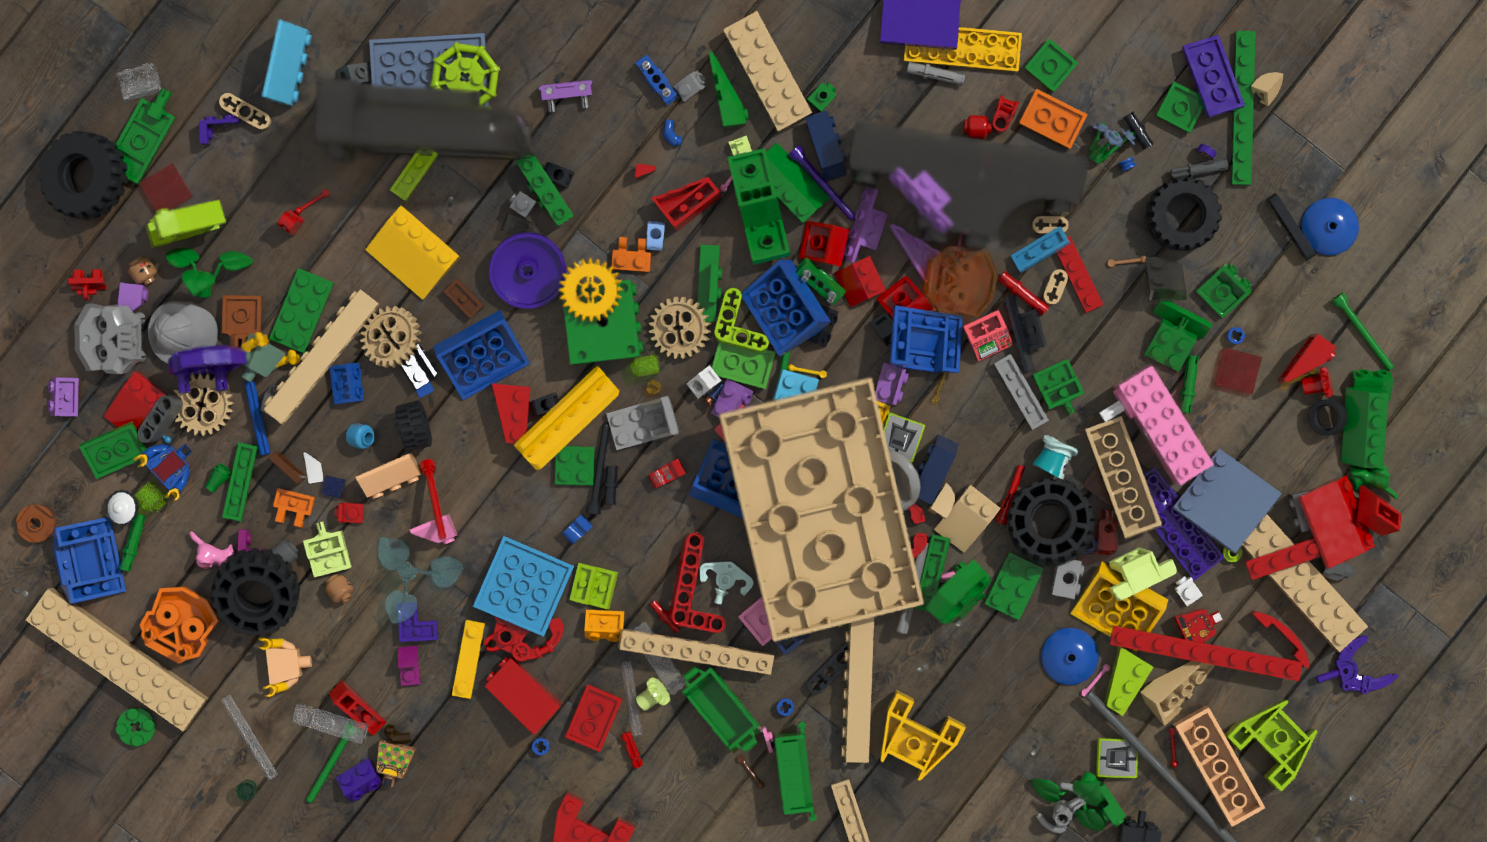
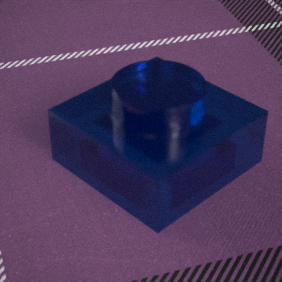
[322,475,346,499]

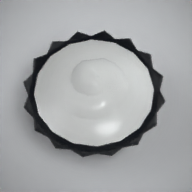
[105,489,139,527]

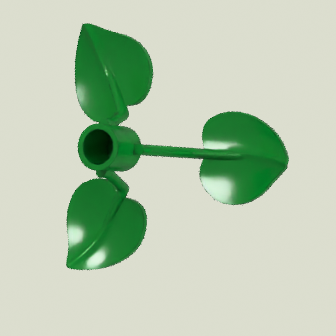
[166,248,254,298]
[1031,772,1105,831]

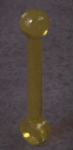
[1280,368,1317,389]
[932,373,947,403]

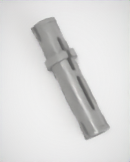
[906,61,965,86]

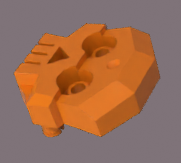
[140,586,220,664]

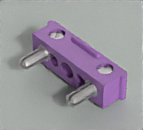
[539,80,593,112]

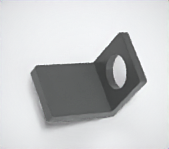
[336,62,372,89]

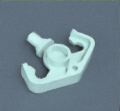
[700,561,753,605]

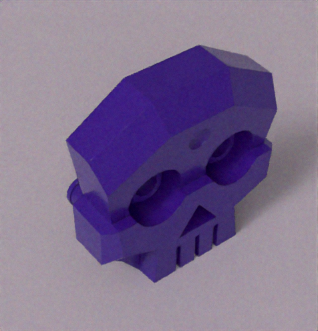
[168,345,247,394]

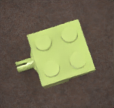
[303,521,352,577]

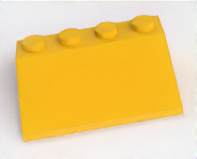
[365,206,461,300]
[1070,561,1168,652]

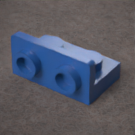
[329,363,364,404]

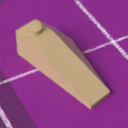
[1140,661,1215,726]

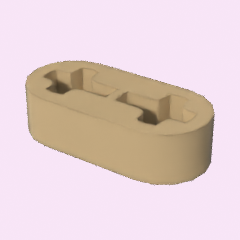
[1031,216,1069,234]
[1043,269,1068,305]

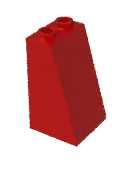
[485,657,562,735]

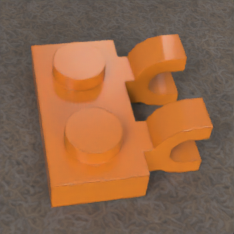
[612,237,651,272]
[273,488,316,528]

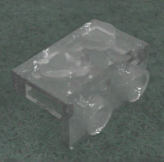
[117,63,162,102]

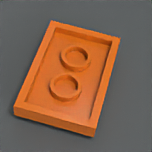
[1019,89,1088,149]

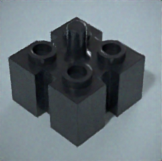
[1116,810,1162,842]

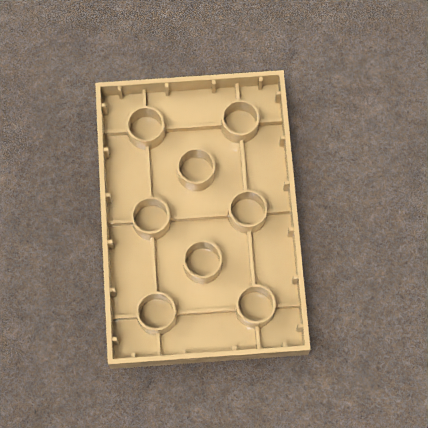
[718,377,924,641]

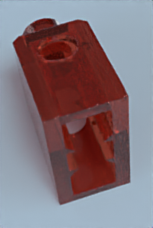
[1094,510,1119,555]

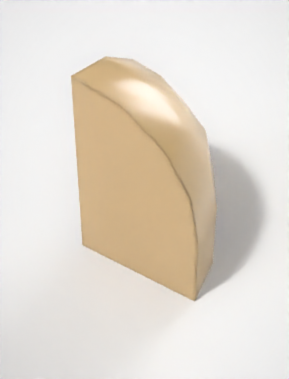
[1251,72,1284,106]
[927,483,955,519]

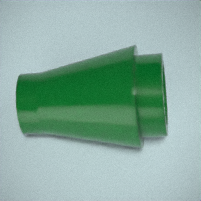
[205,463,231,492]

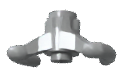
[1036,782,1086,834]

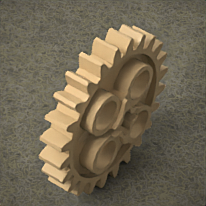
[649,297,711,359]
[360,306,422,368]
[174,374,234,436]

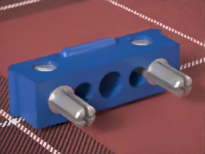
[635,55,678,106]

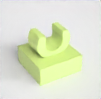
[729,136,752,156]

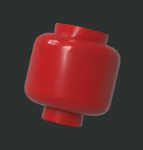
[963,115,992,140]

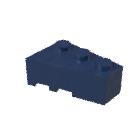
[805,110,847,182]
[918,434,959,504]

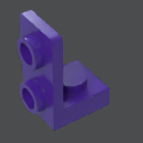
[199,115,240,145]

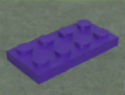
[1182,35,1245,118]

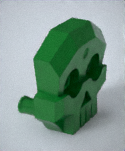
[926,560,991,625]

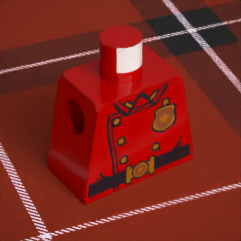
[1173,608,1223,643]

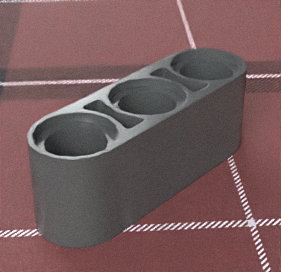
[138,395,183,443]

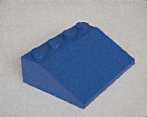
[741,260,831,356]
[433,310,530,400]
[689,439,743,518]

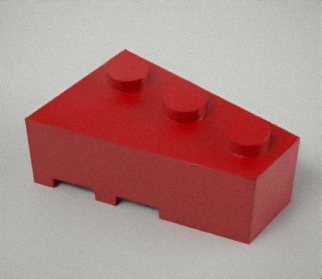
[651,177,722,231]
[491,384,530,444]

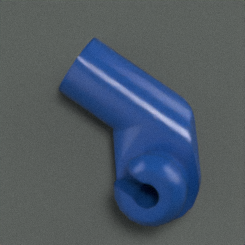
[663,120,682,146]

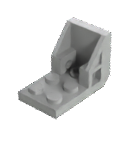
[606,396,679,450]

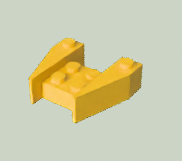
[880,690,966,781]

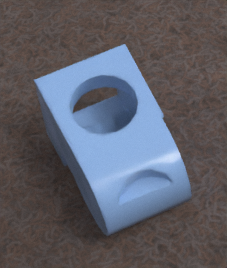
[647,221,665,251]

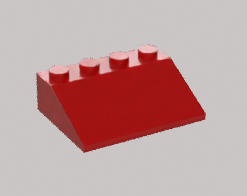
[1298,475,1375,569]

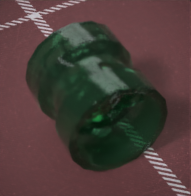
[236,779,258,801]

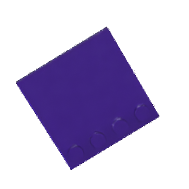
[880,0,961,50]

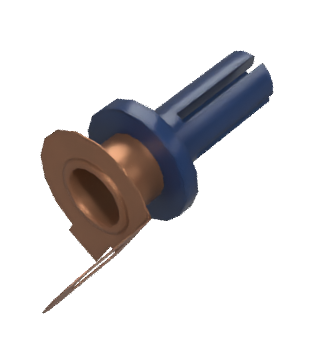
[701,383,724,415]

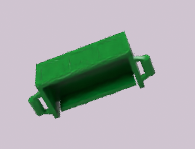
[682,666,763,753]
[774,720,817,821]

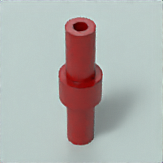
[650,600,681,633]

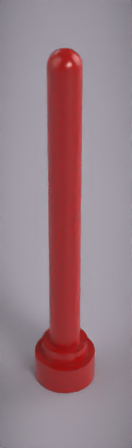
[420,459,446,540]

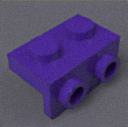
[336,758,383,802]

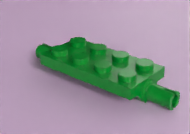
[116,88,176,184]

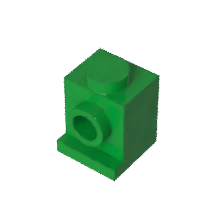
[807,82,837,112]

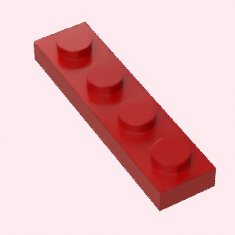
[1056,236,1104,313]
[1245,538,1321,580]

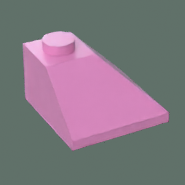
[410,514,458,545]

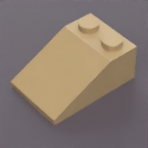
[934,484,1001,553]

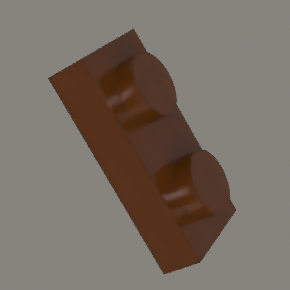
[443,278,484,319]

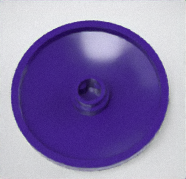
[489,232,566,309]

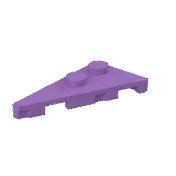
[889,224,956,283]

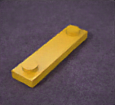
[452,620,485,699]

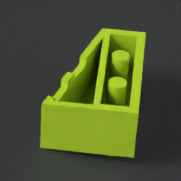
[1104,646,1154,716]

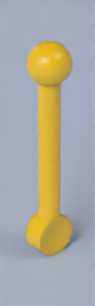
[788,364,827,378]

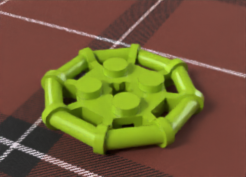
[429,42,500,113]

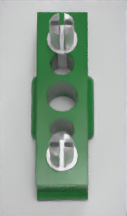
[796,258,846,305]

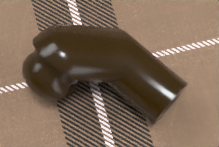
[384,724,411,744]

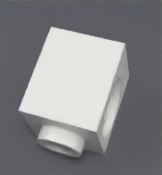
[686,366,721,398]

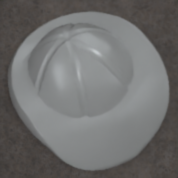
[148,301,218,364]
[888,450,920,511]

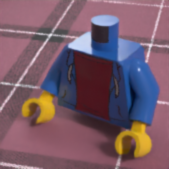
[133,443,193,503]

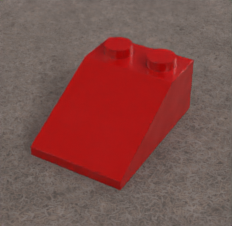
[1277,334,1337,383]
[103,371,169,431]

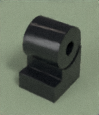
[544,162,575,188]
[529,392,559,417]

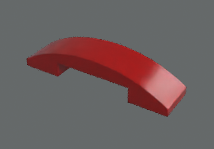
[1251,610,1310,669]

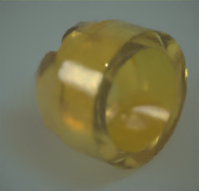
[646,380,661,395]

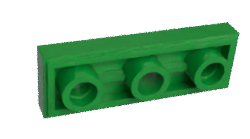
[1152,297,1212,339]

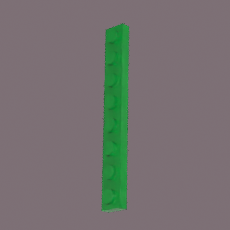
[1231,31,1256,185]

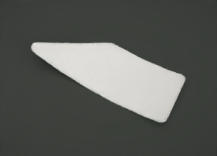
[304,452,324,484]

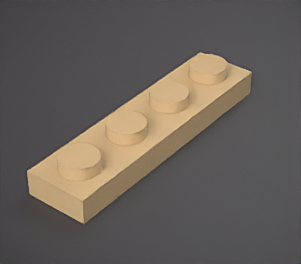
[831,779,870,842]

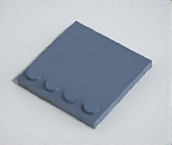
[1173,448,1282,554]

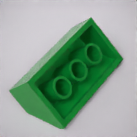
[750,143,830,224]
[1341,387,1389,468]

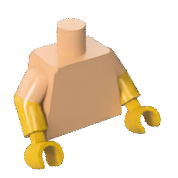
[258,637,312,697]

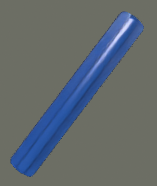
[244,380,270,455]

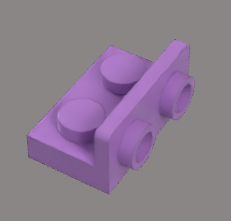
[875,363,909,406]
[48,377,79,416]

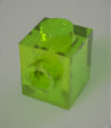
[135,481,168,512]

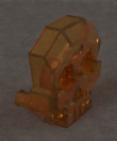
[922,245,998,318]

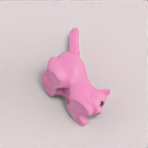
[189,531,235,569]

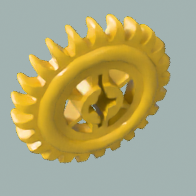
[559,258,623,322]

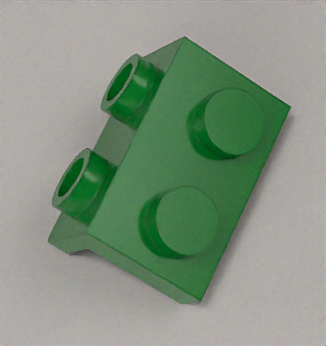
[1352,369,1393,401]

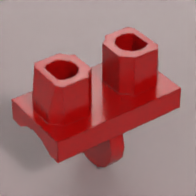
[68,269,107,301]

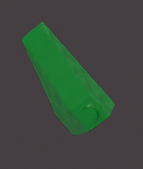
[709,52,749,129]

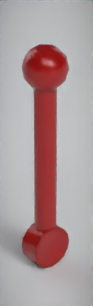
[294,189,330,215]
[1168,728,1178,768]

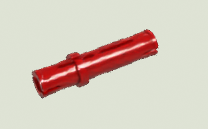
[997,271,1050,316]

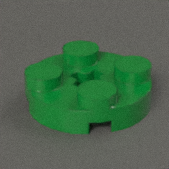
[116,708,156,746]

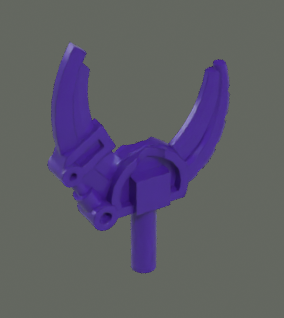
[1316,636,1398,694]

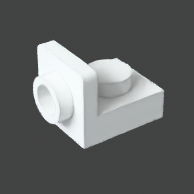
[1173,576,1203,606]

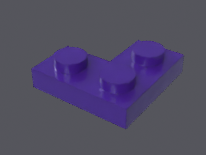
[397,602,439,642]

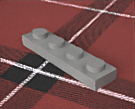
[994,354,1049,430]

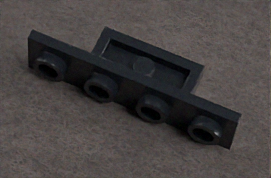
[1004,295,1047,372]

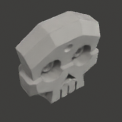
[74,303,146,374]

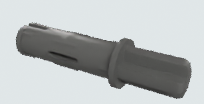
[1170,158,1228,179]

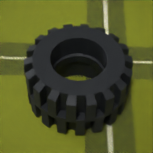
[395,400,432,452]

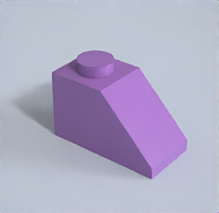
[117,283,149,313]

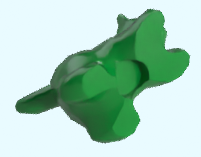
[1349,465,1398,499]

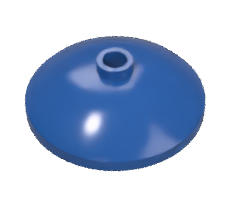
[1301,198,1359,255]
[1041,628,1099,685]

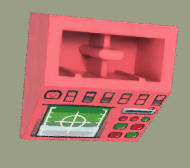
[962,310,1013,361]

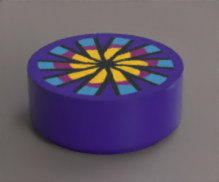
[1196,144,1217,160]

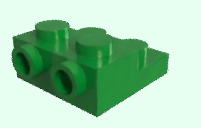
[1196,262,1252,318]
[1098,780,1126,827]

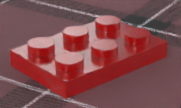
[565,684,623,752]

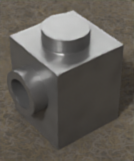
[509,191,537,219]

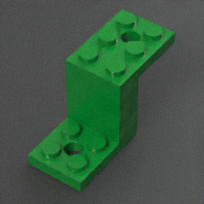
[728,148,791,265]

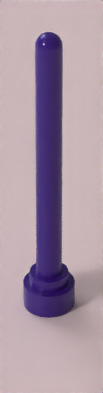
[788,145,855,220]

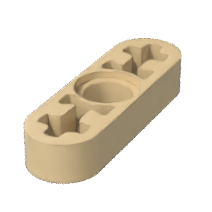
[219,93,271,130]

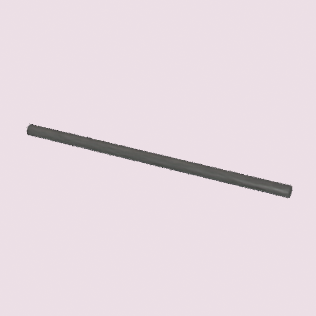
[1085,690,1237,842]

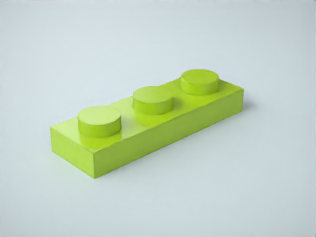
[390,143,439,202]

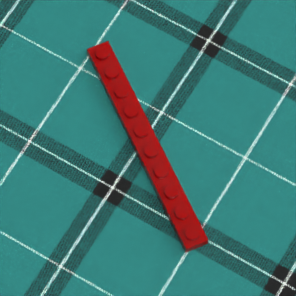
[1109,625,1303,681]

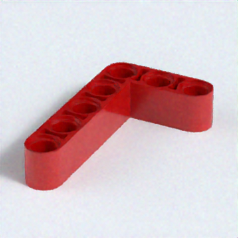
[668,533,726,633]

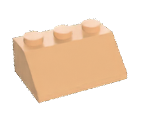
[356,453,422,499]

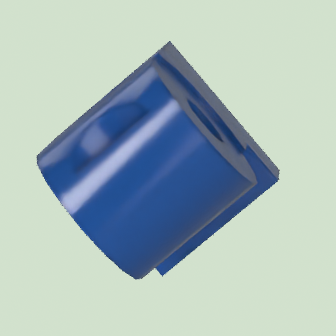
[562,514,593,545]

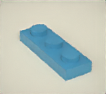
[1011,226,1071,273]

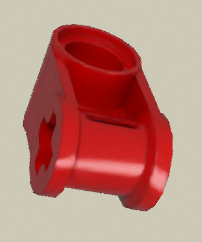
[991,95,1019,134]

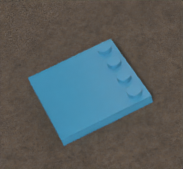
[473,536,574,637]

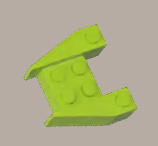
[145,200,226,248]
[1224,699,1318,792]

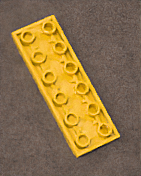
[904,27,1022,72]
[514,366,619,470]

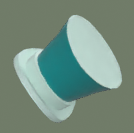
[1031,435,1078,479]

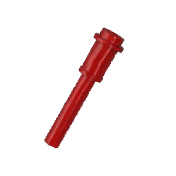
[995,465,1025,525]

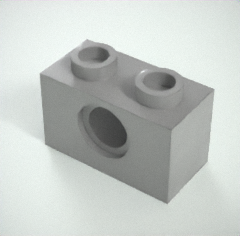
[1050,560,1084,599]

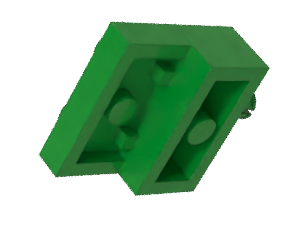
[1145,316,1197,372]
[1032,359,1085,415]

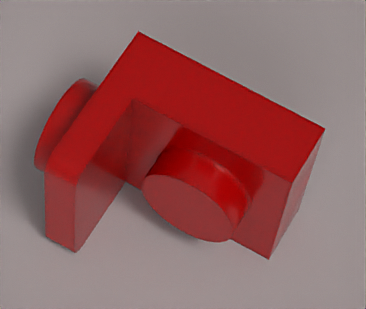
[335,503,364,523]

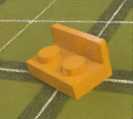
[584,610,624,642]

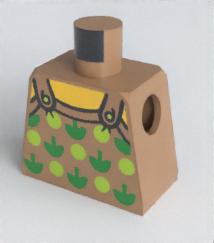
[376,739,417,787]

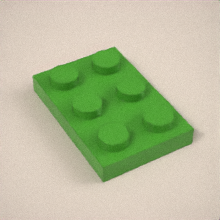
[712,342,776,389]

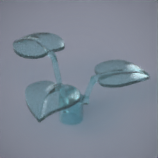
[378,537,464,624]

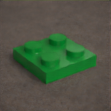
[1024,38,1078,93]
[1156,82,1204,134]
[555,446,595,485]

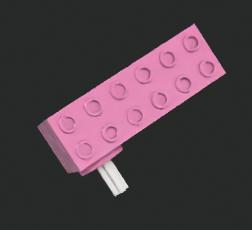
[1099,366,1214,485]

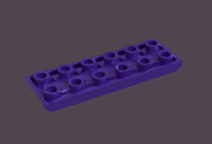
[1144,466,1225,581]

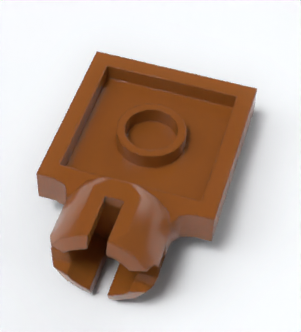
[222,295,262,348]

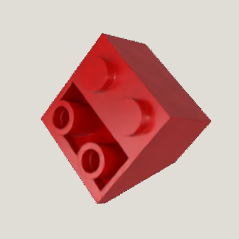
[1357,486,1401,536]

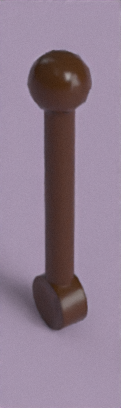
[737,755,764,789]

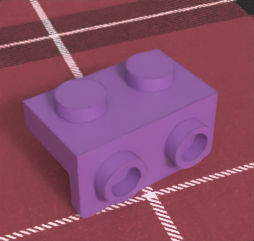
[711,379,753,417]

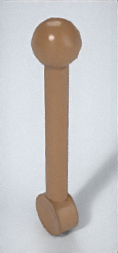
[1107,256,1148,267]

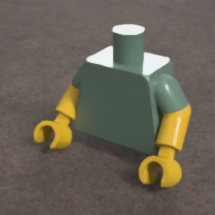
[241,333,300,382]

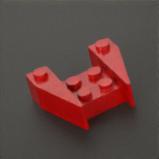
[553,791,636,842]

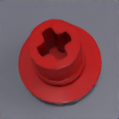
[1302,367,1333,398]

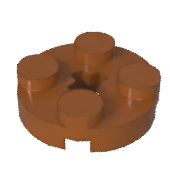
[16,504,56,542]

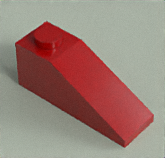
[329,680,387,736]

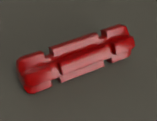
[621,731,643,769]

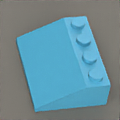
[262,20,312,106]

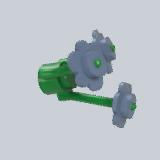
[1088,122,1136,164]

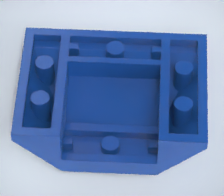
[890,306,963,373]
[53,517,126,604]

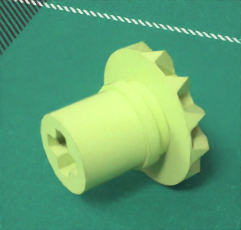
[636,677,670,711]

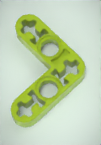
[714,288,769,353]

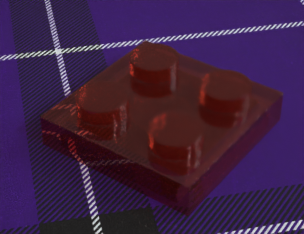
[140,163,193,212]
[1214,348,1262,394]

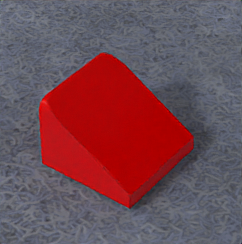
[635,164,656,179]

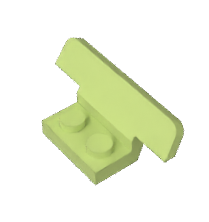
[1109,547,1177,601]

